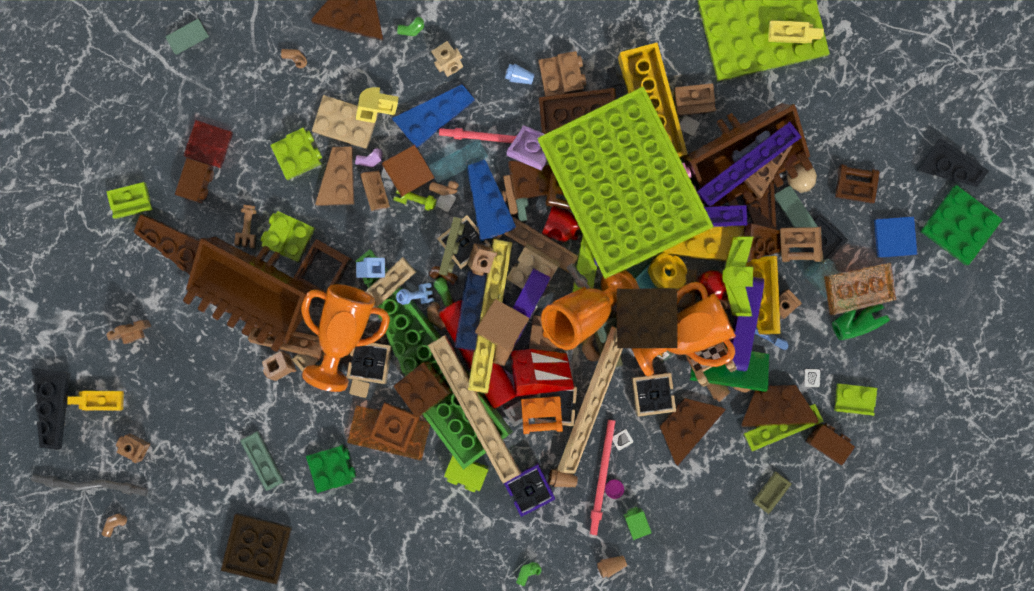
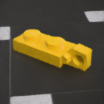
[67,391,124,411]

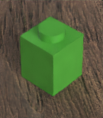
[624,507,651,540]

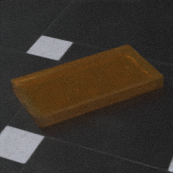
[824,262,896,315]
[347,405,430,461]

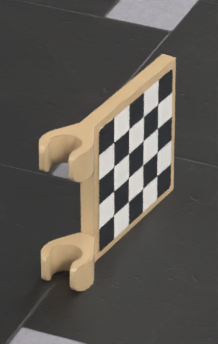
[686,342,737,387]

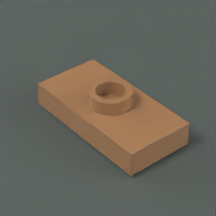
[360,170,390,211]
[502,175,518,216]

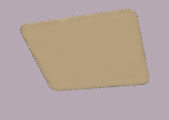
[349,379,370,398]

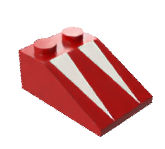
[510,349,574,396]

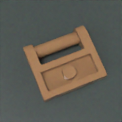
[780,227,823,262]

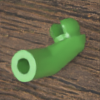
[397,17,424,36]
[434,277,453,306]
[516,562,542,586]

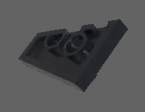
[916,139,989,187]

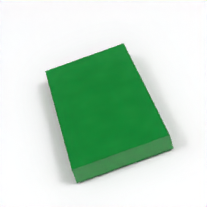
[690,347,769,392]

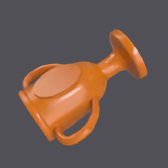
[541,270,640,350]
[631,282,736,377]
[301,284,390,392]

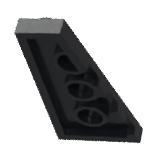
[31,368,71,450]

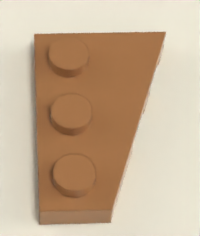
[744,146,792,199]
[315,147,354,206]

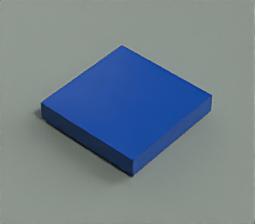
[874,217,917,258]

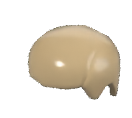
[786,163,817,193]

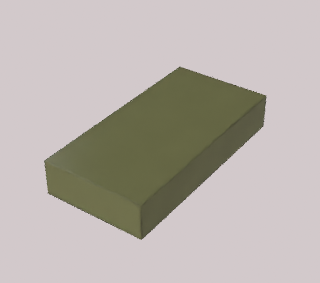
[752,471,792,514]

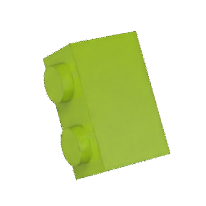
[444,455,489,492]

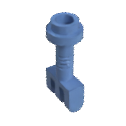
[755,326,788,350]

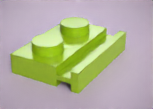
[106,182,153,219]
[834,383,877,416]

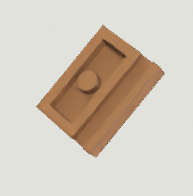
[674,83,716,116]

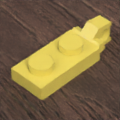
[768,21,824,43]

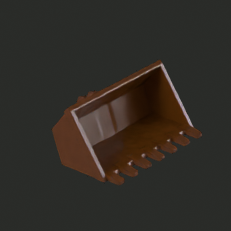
[682,103,813,207]
[183,236,314,352]

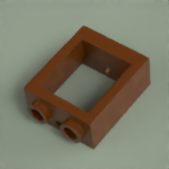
[293,239,352,300]

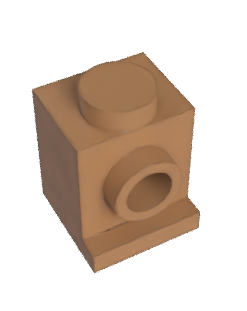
[468,243,497,276]
[779,289,802,319]
[262,351,297,381]
[116,433,150,463]

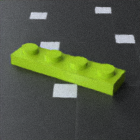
[744,404,824,452]

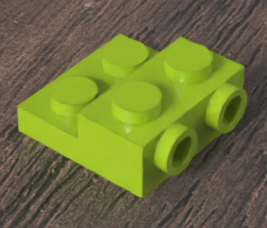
[270,128,322,180]
[260,211,315,262]

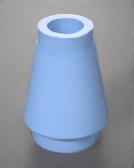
[505,63,534,85]

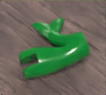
[832,289,890,340]

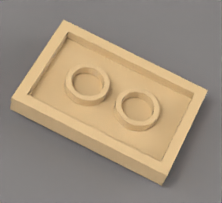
[312,95,379,149]

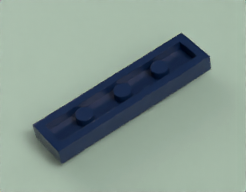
[454,271,487,351]

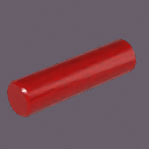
[439,300,516,408]

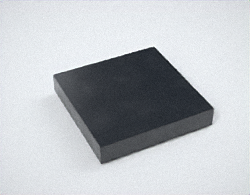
[798,214,848,268]

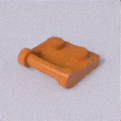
[521,396,563,434]

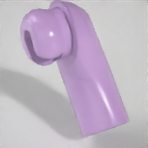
[355,148,383,167]

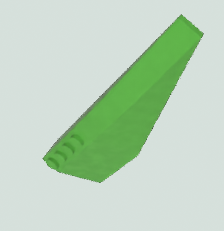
[355,249,513,470]

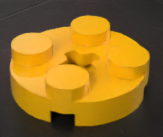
[648,253,687,290]

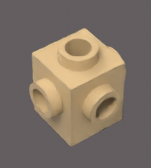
[431,41,463,77]

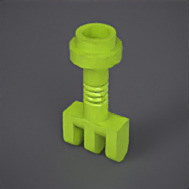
[393,190,437,211]

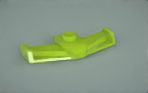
[723,236,753,316]

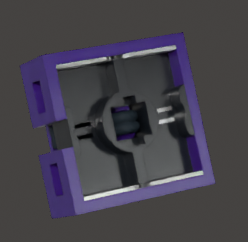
[504,463,556,517]

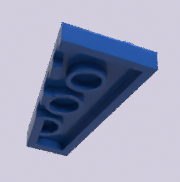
[392,85,475,148]
[467,160,516,242]

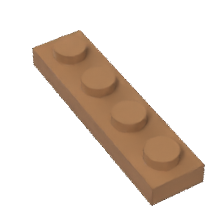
[504,217,578,273]
[248,327,323,358]

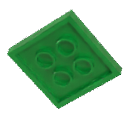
[920,185,1003,266]

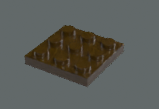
[617,288,678,348]
[221,513,292,585]

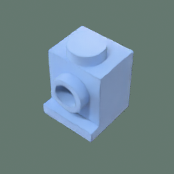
[356,258,385,278]

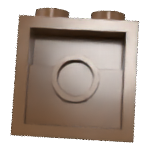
[538,51,586,97]

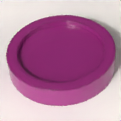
[605,479,624,499]

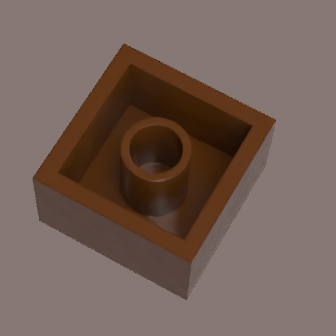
[393,361,452,418]

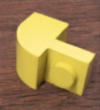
[356,87,398,123]

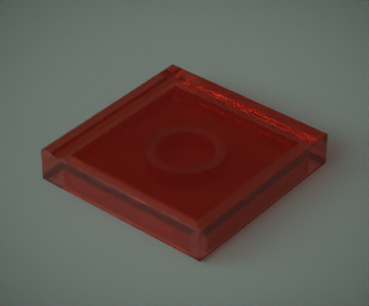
[183,120,233,169]

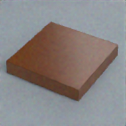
[382,145,435,197]
[370,402,420,453]

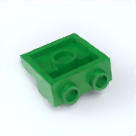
[306,444,356,493]

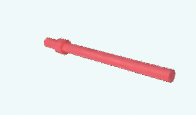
[439,128,516,143]
[590,420,615,535]

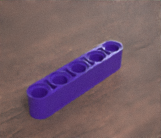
[509,268,551,357]
[726,277,764,372]

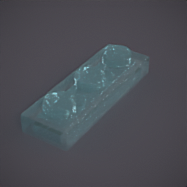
[429,140,488,183]

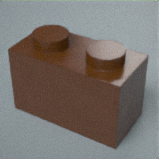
[175,158,214,203]
[805,423,855,466]

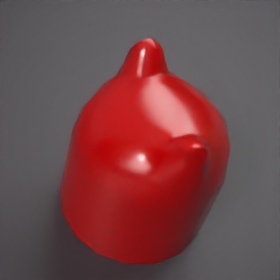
[542,206,580,242]
[695,270,727,300]

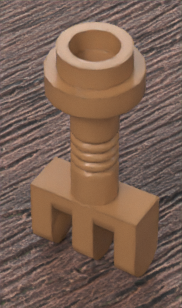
[234,205,257,248]

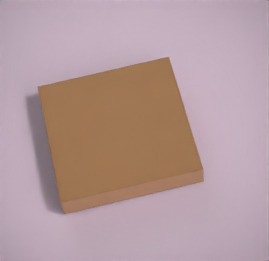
[475,299,529,352]

